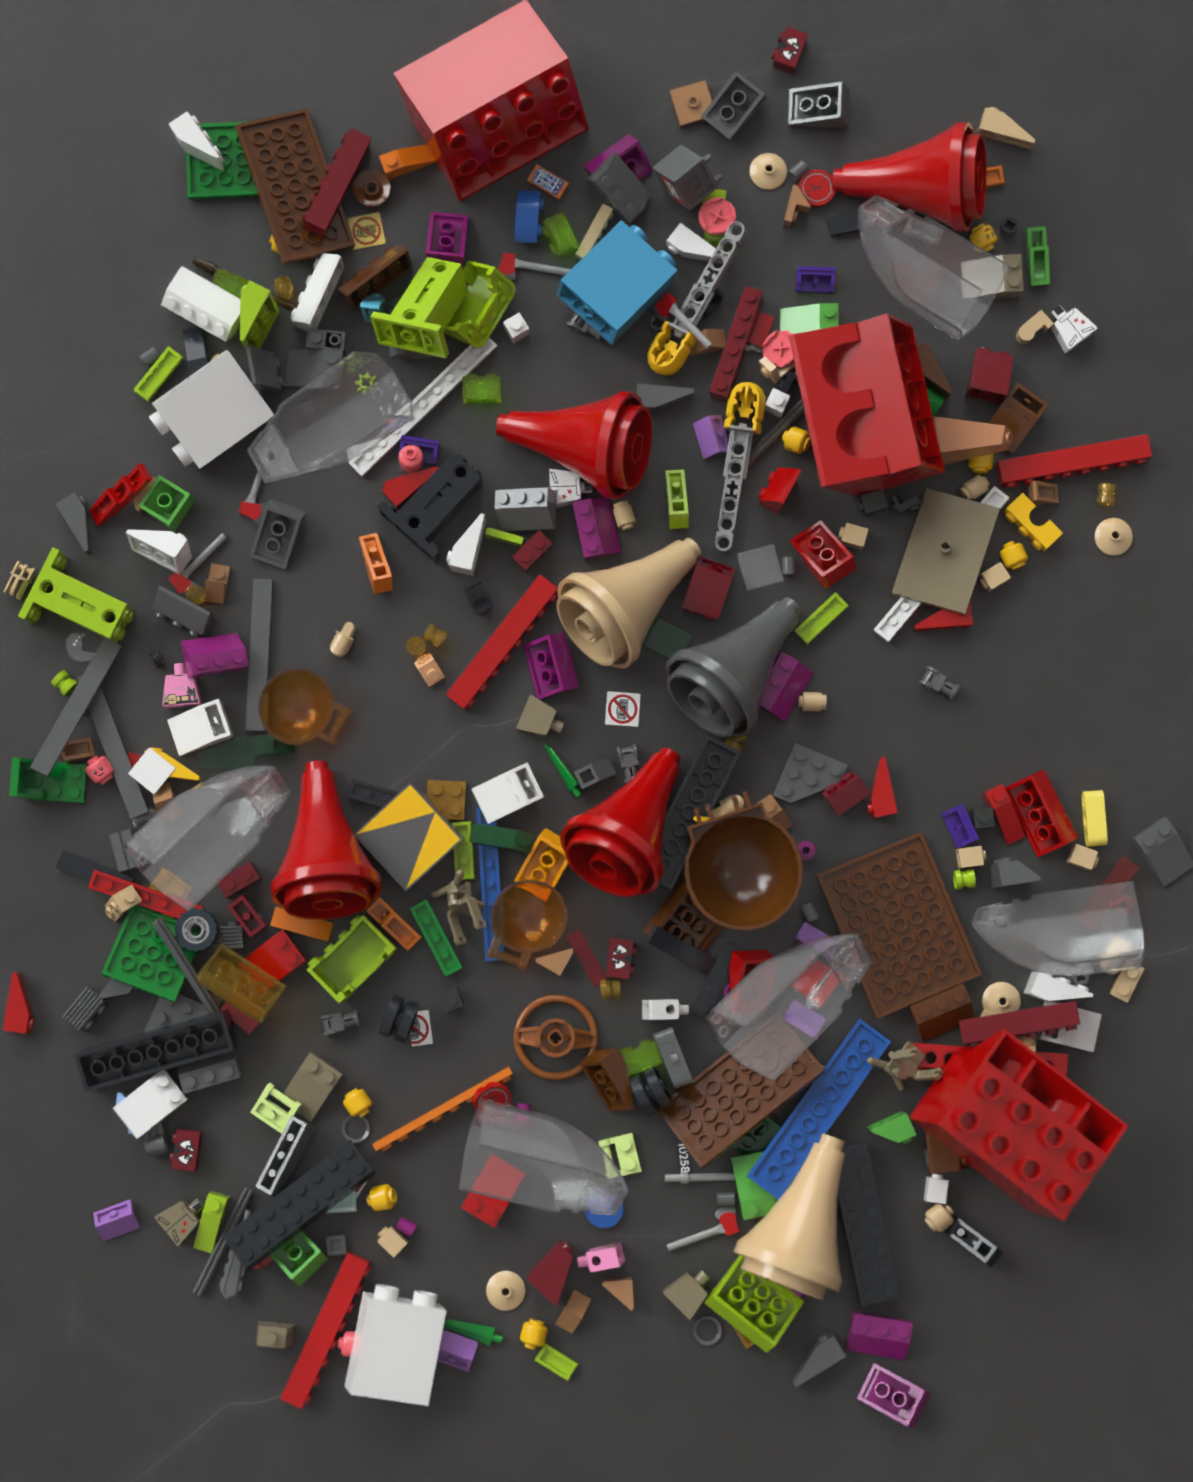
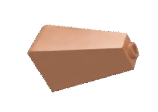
[934,417,1013,465]

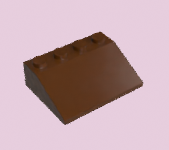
[337,244,412,312]
[642,876,723,969]

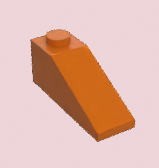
[379,144,437,180]
[359,533,393,594]

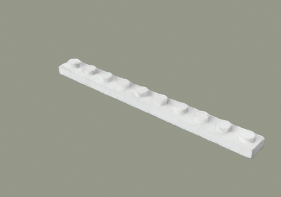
[348,337,497,477]
[874,486,1009,643]

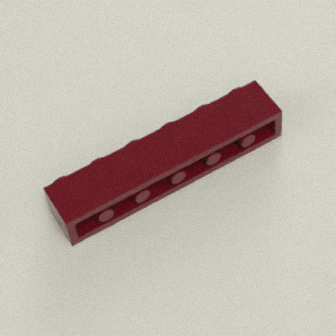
[302,128,372,238]
[709,286,764,403]
[959,1001,1081,1047]

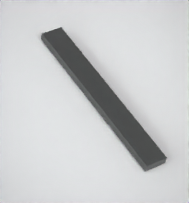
[245,579,273,732]
[30,638,122,778]
[77,675,149,819]

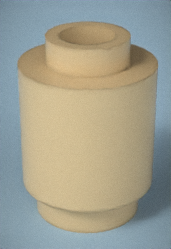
[960,475,989,500]
[613,501,636,530]
[798,692,827,712]

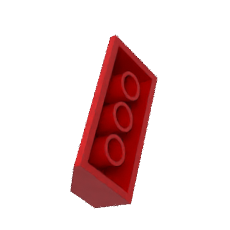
[1005,769,1078,858]

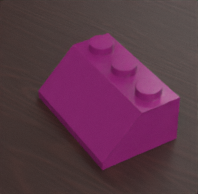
[583,134,653,202]
[572,498,622,561]
[181,633,249,679]
[523,633,579,700]
[760,652,813,723]
[846,1310,913,1360]

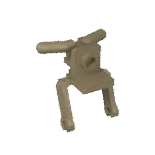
[431,870,486,946]
[867,1041,944,1091]

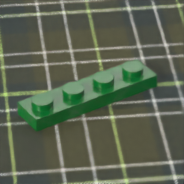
[410,899,463,977]

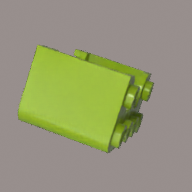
[307,915,398,1003]

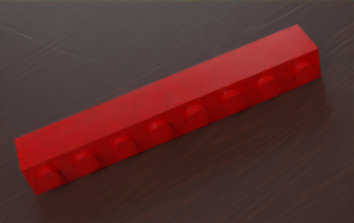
[995,434,1152,488]
[446,575,558,710]
[280,1251,371,1409]

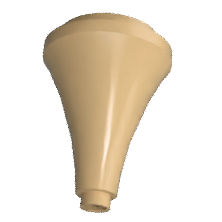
[557,538,701,669]
[733,1134,845,1300]

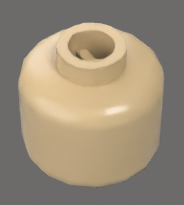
[924,1203,954,1232]

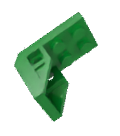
[9,757,88,803]

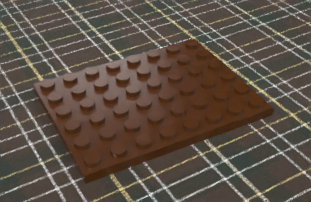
[815,831,982,1019]

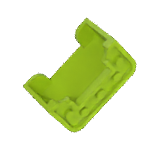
[443,260,516,348]

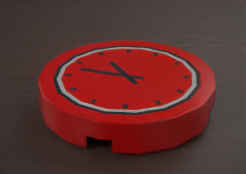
[798,169,835,208]
[472,1082,512,1117]

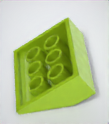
[240,280,280,352]
[705,1255,804,1353]

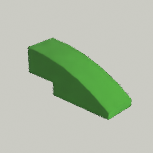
[1024,226,1050,286]

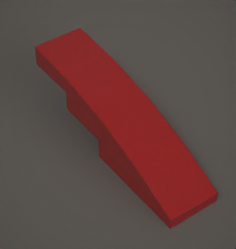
[89,464,152,526]

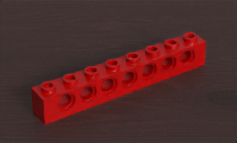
[912,1043,1068,1077]

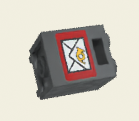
[652,145,723,210]

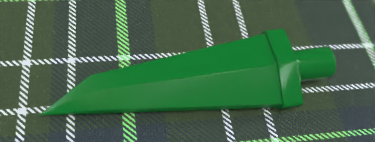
[543,743,583,798]
[444,1319,503,1346]

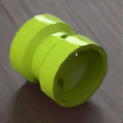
[51,670,78,697]
[953,869,976,890]

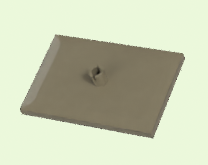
[892,488,1000,615]

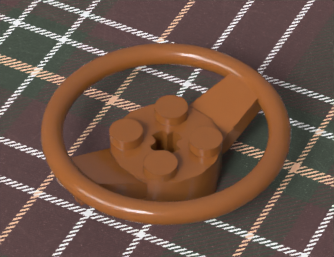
[513,995,599,1080]

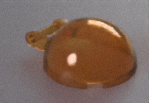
[259,668,352,745]
[487,879,567,970]

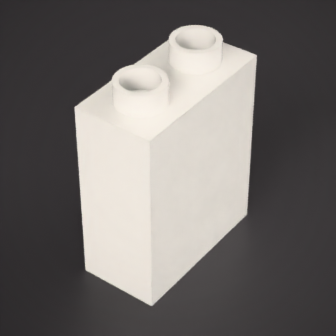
[149,350,275,469]
[345,1284,447,1406]

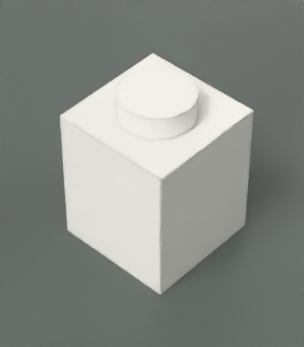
[503,313,530,344]
[765,388,790,418]
[924,1174,949,1204]

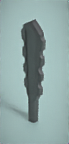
[219,1209,253,1300]

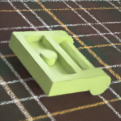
[250,1083,302,1134]
[598,1133,641,1180]

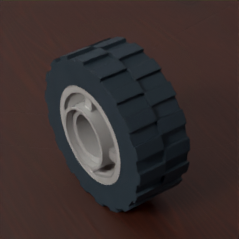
[174,908,220,952]

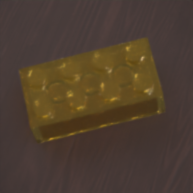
[196,943,286,1024]

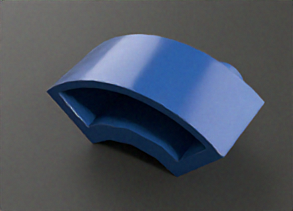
[514,190,544,243]

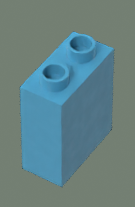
[556,220,677,345]

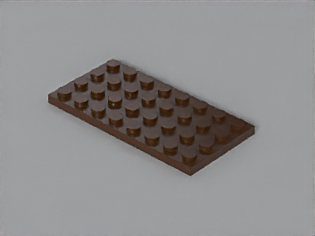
[235,108,355,265]
[657,1012,826,1169]

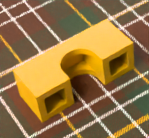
[1004,493,1063,552]

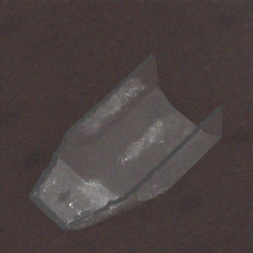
[858,195,1011,341]
[247,351,413,483]
[123,766,291,912]
[971,881,1145,976]
[706,934,871,1081]
[459,1099,628,1215]

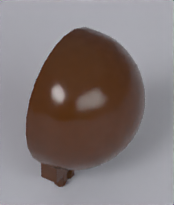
[685,791,803,931]

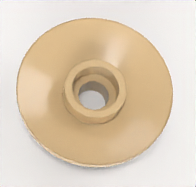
[750,153,787,190]
[1094,518,1133,556]
[982,982,1021,1014]
[486,1271,525,1311]

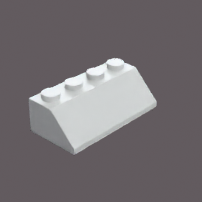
[290,253,345,331]
[161,266,240,342]

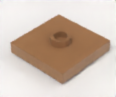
[670,80,712,127]

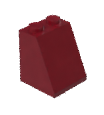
[965,347,1014,404]
[682,557,736,620]
[526,1240,573,1306]

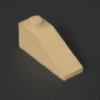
[977,107,1035,149]

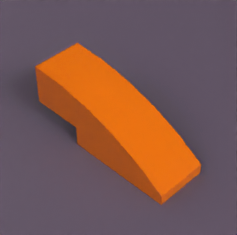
[365,895,421,951]
[270,907,334,942]

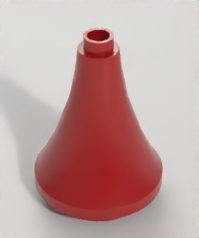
[833,122,987,232]
[496,391,653,500]
[560,748,681,897]
[271,760,382,920]

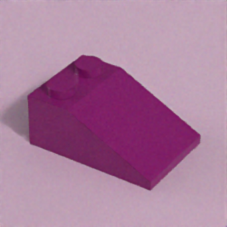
[425,212,468,270]
[857,1363,931,1429]

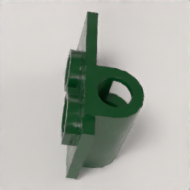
[732,1116,782,1155]

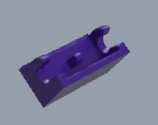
[796,266,836,293]
[399,435,440,465]
[941,804,979,849]

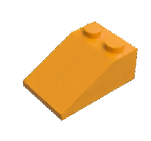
[514,828,569,901]

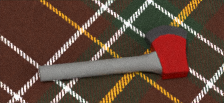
[498,252,571,281]
[652,293,713,349]
[238,448,272,524]
[168,533,227,599]
[666,1206,739,1251]

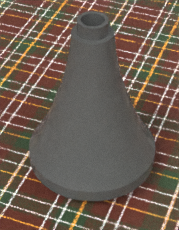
[666,597,801,737]

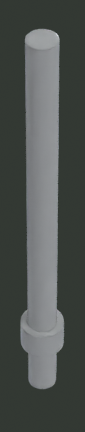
[664,1172,735,1184]

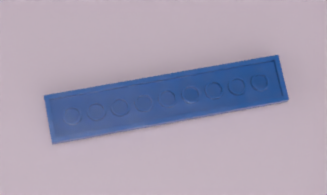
[746,1019,891,1200]

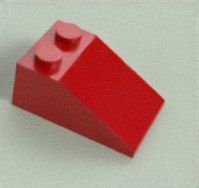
[758,467,802,515]
[790,520,856,589]
[238,929,308,995]
[729,949,777,1014]
[461,1155,525,1228]

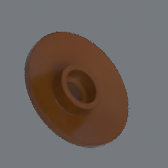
[353,170,391,207]

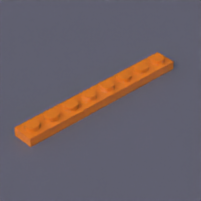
[372,1066,513,1152]

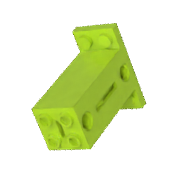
[370,257,468,358]
[18,547,134,643]

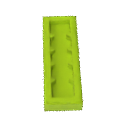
[133,346,184,402]
[794,592,849,645]

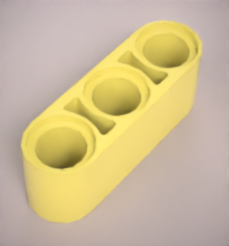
[1081,790,1108,847]

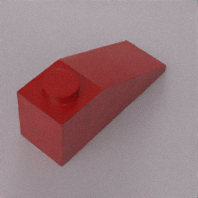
[382,466,438,510]
[913,602,973,631]
[867,757,898,819]
[982,784,1025,845]
[3,972,35,1034]

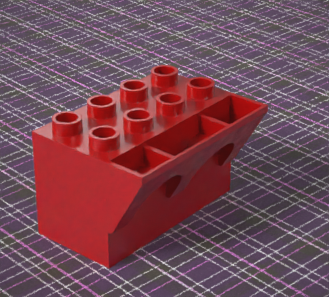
[393,0,589,202]
[789,313,945,497]
[909,1029,1128,1222]

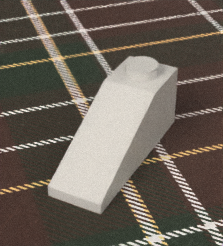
[666,223,723,264]

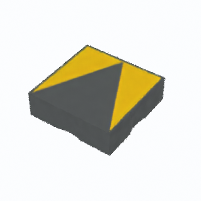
[354,781,465,891]

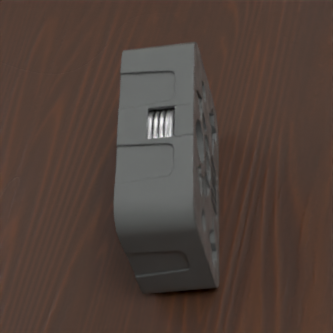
[652,1027,693,1089]

